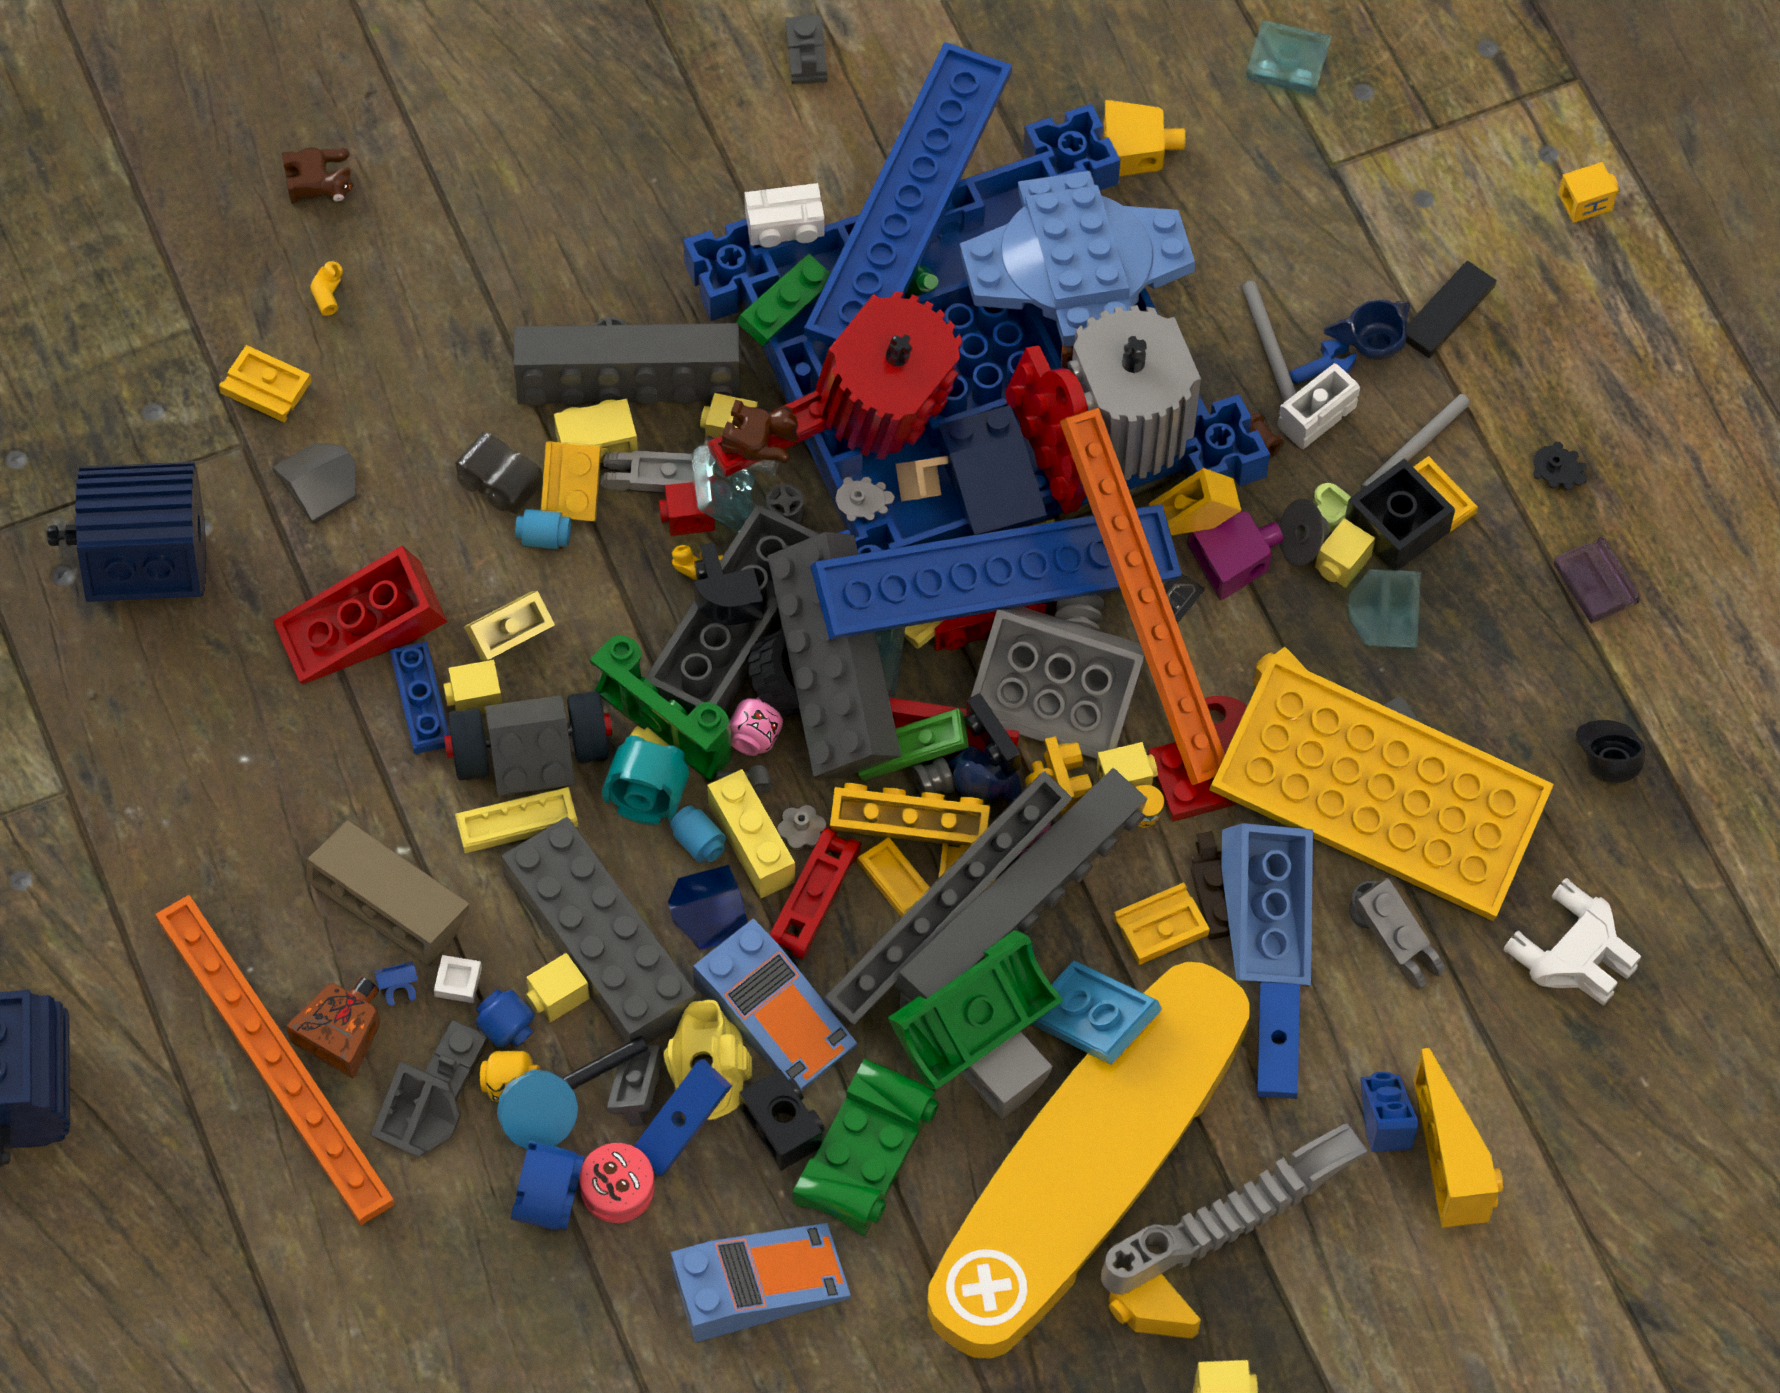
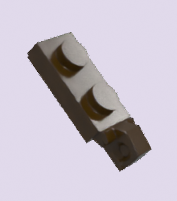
[1191,831,1230,940]

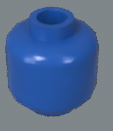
[476,988,534,1048]

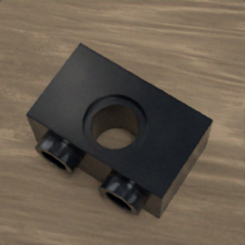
[739,1069,825,1171]

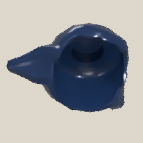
[1324,300,1410,360]
[944,746,1022,805]

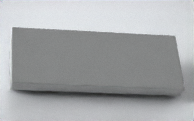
[900,992,1053,1119]

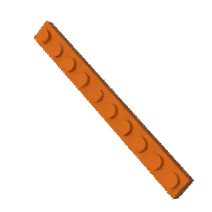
[1060,408,1225,785]
[155,895,395,1226]

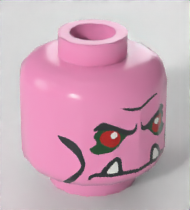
[730,697,783,756]

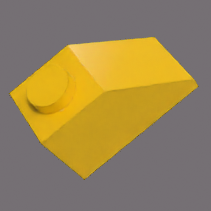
[1149,468,1241,536]
[1109,1274,1201,1339]

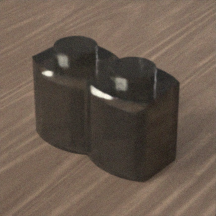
[455,431,543,514]

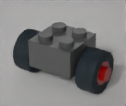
[444,691,612,796]

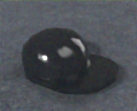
[1576,720,1645,783]

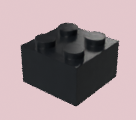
[1345,458,1455,573]

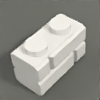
[744,183,824,248]
[1277,363,1360,449]

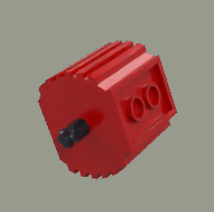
[815,292,963,459]

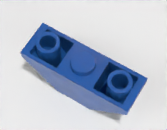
[1361,1072,1418,1152]

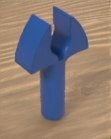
[1289,340,1357,384]

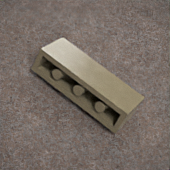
[306,820,470,965]

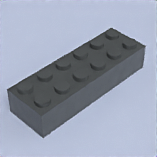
[514,323,740,406]
[645,504,819,716]
[768,532,901,778]
[501,816,697,1044]

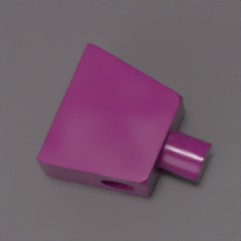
[1187,511,1284,601]

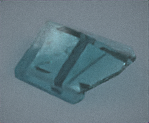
[1348,569,1421,648]

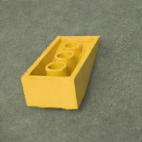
[1413,1048,1503,1228]

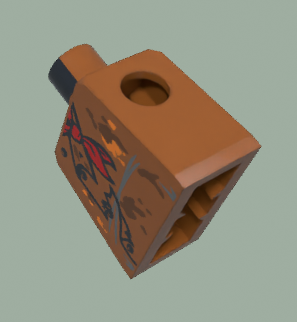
[287,977,380,1079]

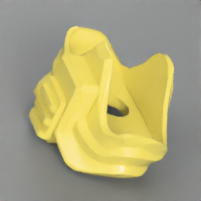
[664,1000,752,1120]

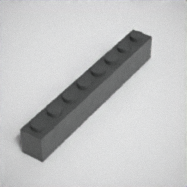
[895,768,1148,1001]
[822,771,1073,1027]

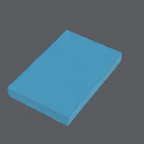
[1030,960,1162,1065]

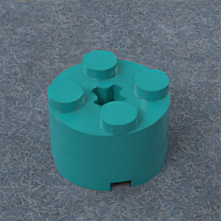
[602,736,690,825]

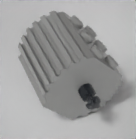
[1068,305,1201,480]

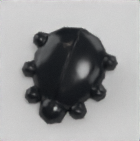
[1533,442,1587,490]

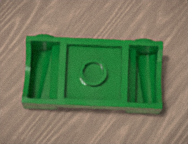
[590,635,732,782]
[888,930,1063,1089]
[792,1058,940,1237]

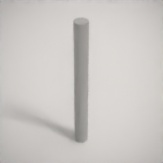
[1242,281,1296,402]
[1360,394,1470,490]

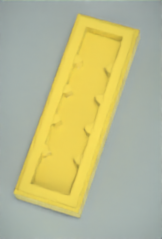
[455,787,578,853]

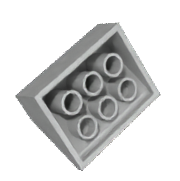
[971,607,1145,759]

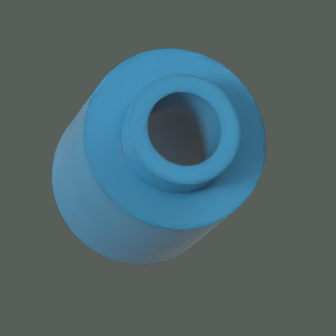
[515,509,571,550]
[670,805,726,863]

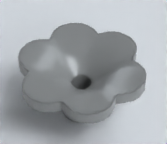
[777,805,826,850]

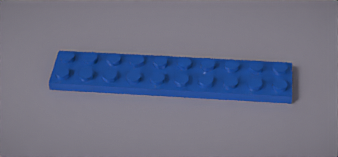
[804,42,1012,345]
[810,504,1182,640]

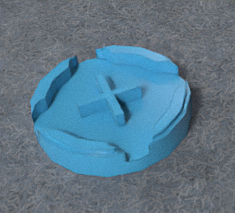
[497,1070,578,1150]

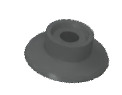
[1279,498,1330,566]

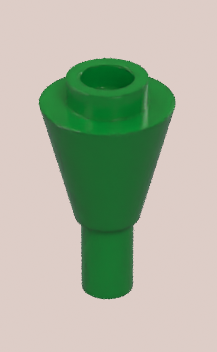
[905,265,938,299]

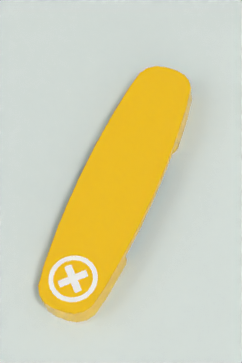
[927,962,1249,1359]

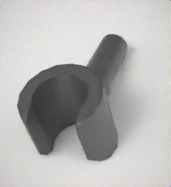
[717,765,772,794]

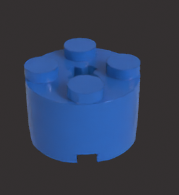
[510,1141,584,1231]

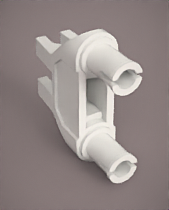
[1503,878,1641,1006]

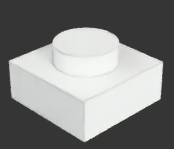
[434,955,482,1003]

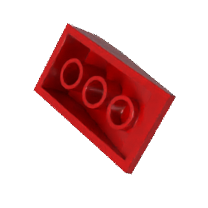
[273,546,448,685]

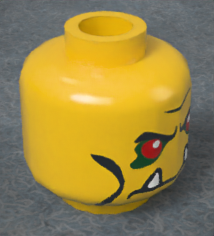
[480,1051,540,1102]

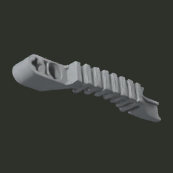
[1101,1123,1368,1294]

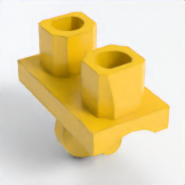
[1025,736,1092,816]

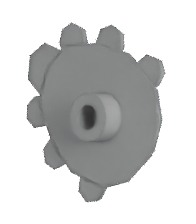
[835,477,895,522]

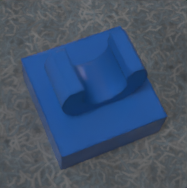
[374,961,418,1006]

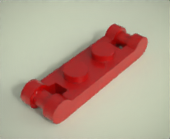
[770,827,862,960]

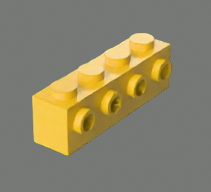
[830,783,991,846]

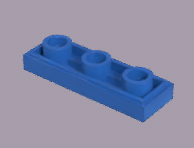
[390,642,450,755]
[1257,982,1300,1099]
[634,1059,732,1177]

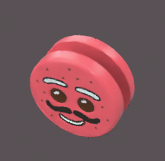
[579,1143,655,1223]

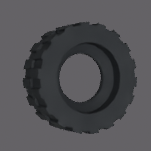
[748,629,800,717]

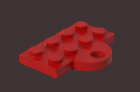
[1005,345,1088,514]
[1147,696,1247,822]

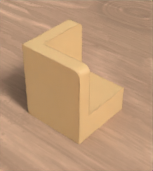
[896,456,949,501]

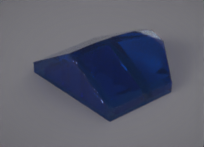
[668,865,748,949]

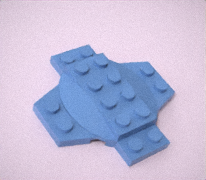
[960,171,1195,347]

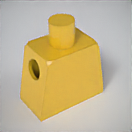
[1103,100,1185,177]

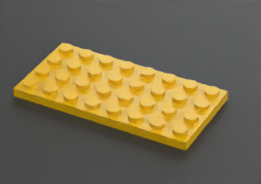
[1209,654,1554,921]

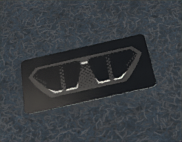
[1164,573,1205,624]

